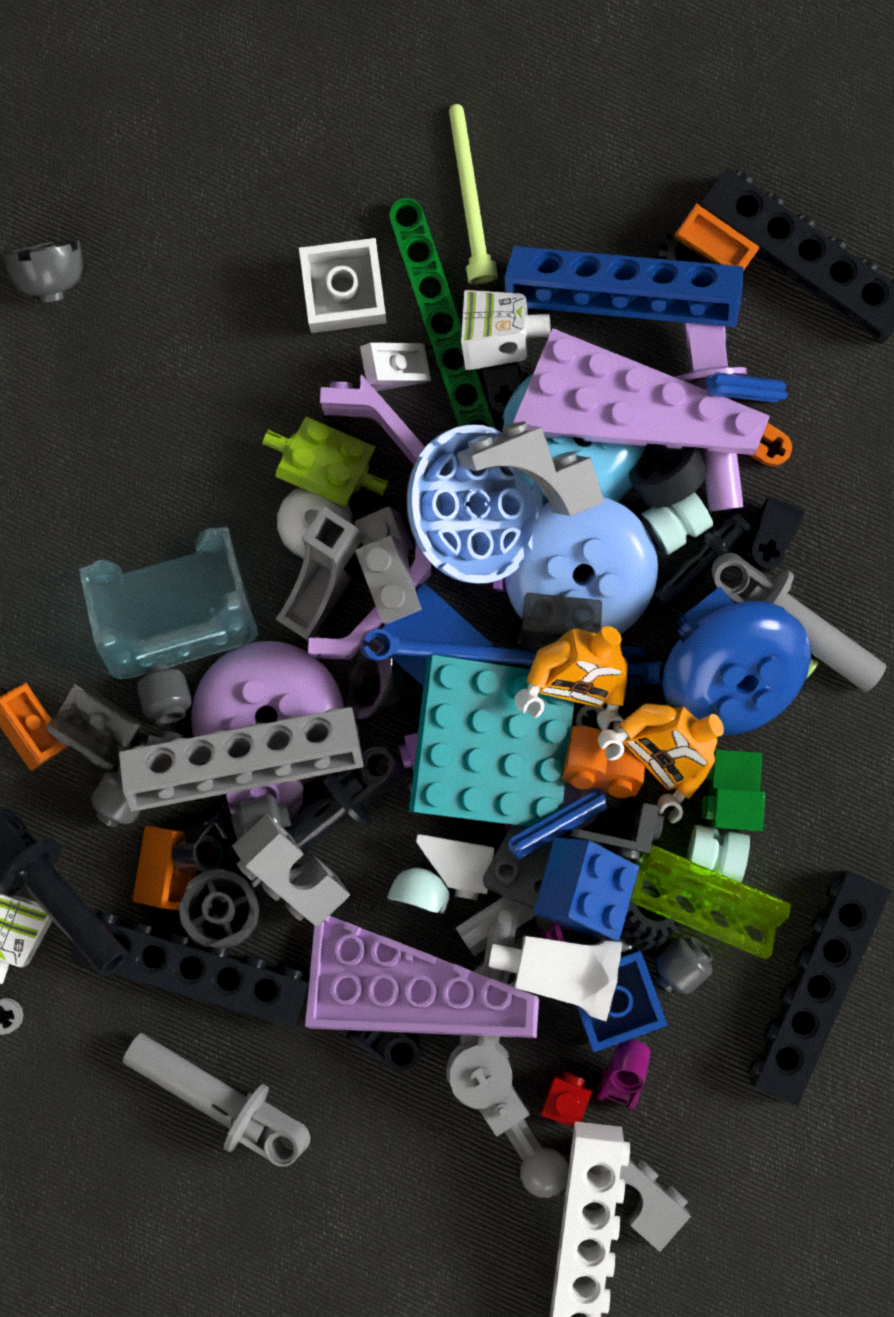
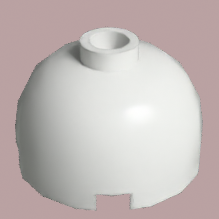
[277,487,353,559]

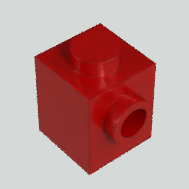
[539,1071,592,1127]

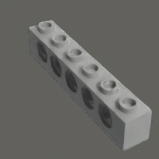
[119,707,364,812]

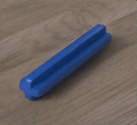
[705,372,788,402]
[508,791,607,859]

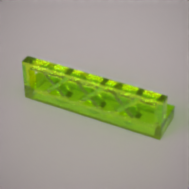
[630,845,791,960]

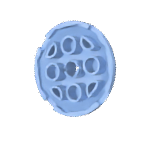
[407,425,543,584]
[504,497,658,642]

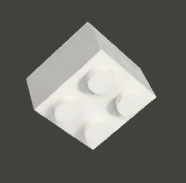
[299,238,387,333]

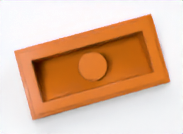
[0,682,69,771]

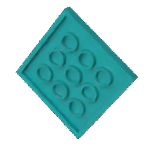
[409,655,574,827]

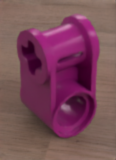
[595,1039,651,1112]

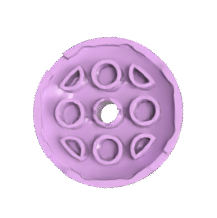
[191,641,344,786]

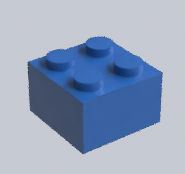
[533,837,639,942]
[575,948,668,1052]

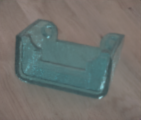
[79,525,258,679]

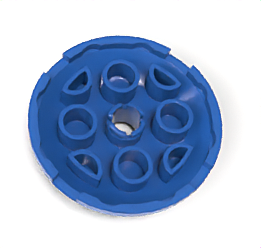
[662,601,811,737]

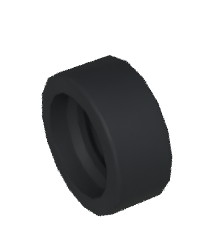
[629,444,707,508]

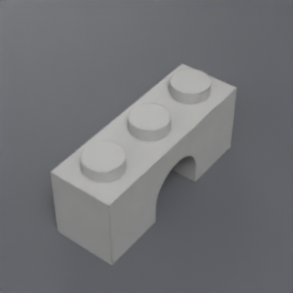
[232,814,350,927]
[589,1158,691,1252]

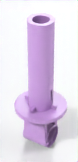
[675,323,747,511]

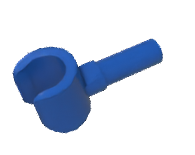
[627,661,666,685]

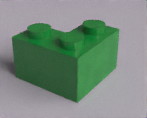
[700,749,765,832]

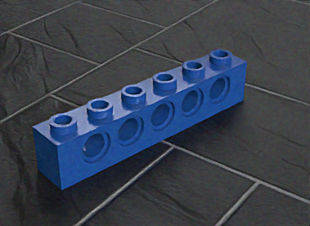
[505,246,743,327]

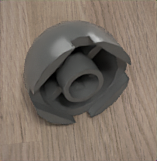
[3,239,83,303]
[179,869,260,949]

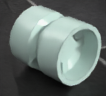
[641,492,713,556]
[685,825,750,884]

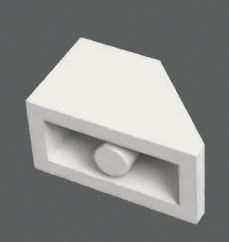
[416,834,495,900]

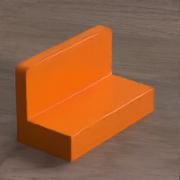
[133,825,198,910]

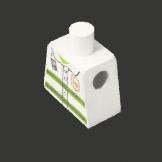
[461,290,551,370]
[0,891,52,984]

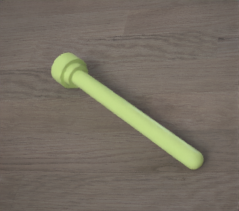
[449,104,498,284]

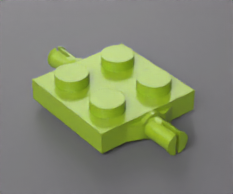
[262,417,389,507]

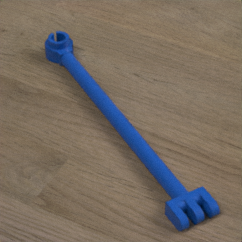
[360,629,644,687]

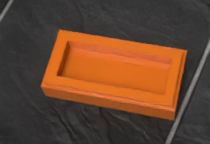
[673,203,760,271]

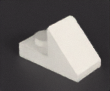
[360,342,431,391]

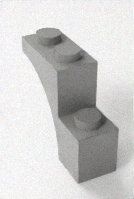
[457,421,604,516]
[276,506,365,641]
[354,506,422,625]

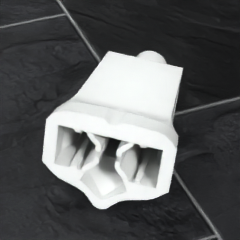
[488,936,622,1021]

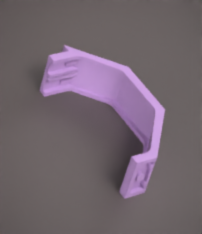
[308,374,431,660]

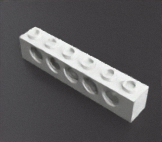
[550,1122,630,1317]

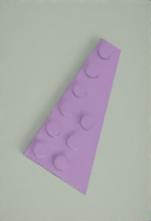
[512,328,770,455]
[305,916,539,1038]

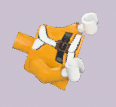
[514,626,627,731]
[598,704,724,823]

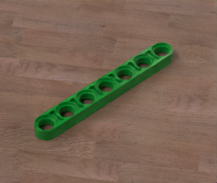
[389,198,495,429]

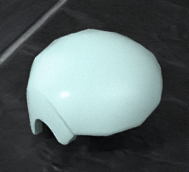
[387,868,450,914]

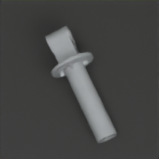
[712,553,886,692]
[123,1033,310,1167]

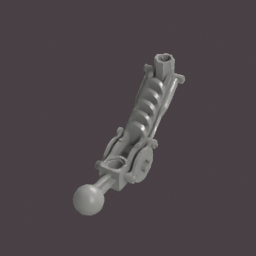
[446,896,569,1198]

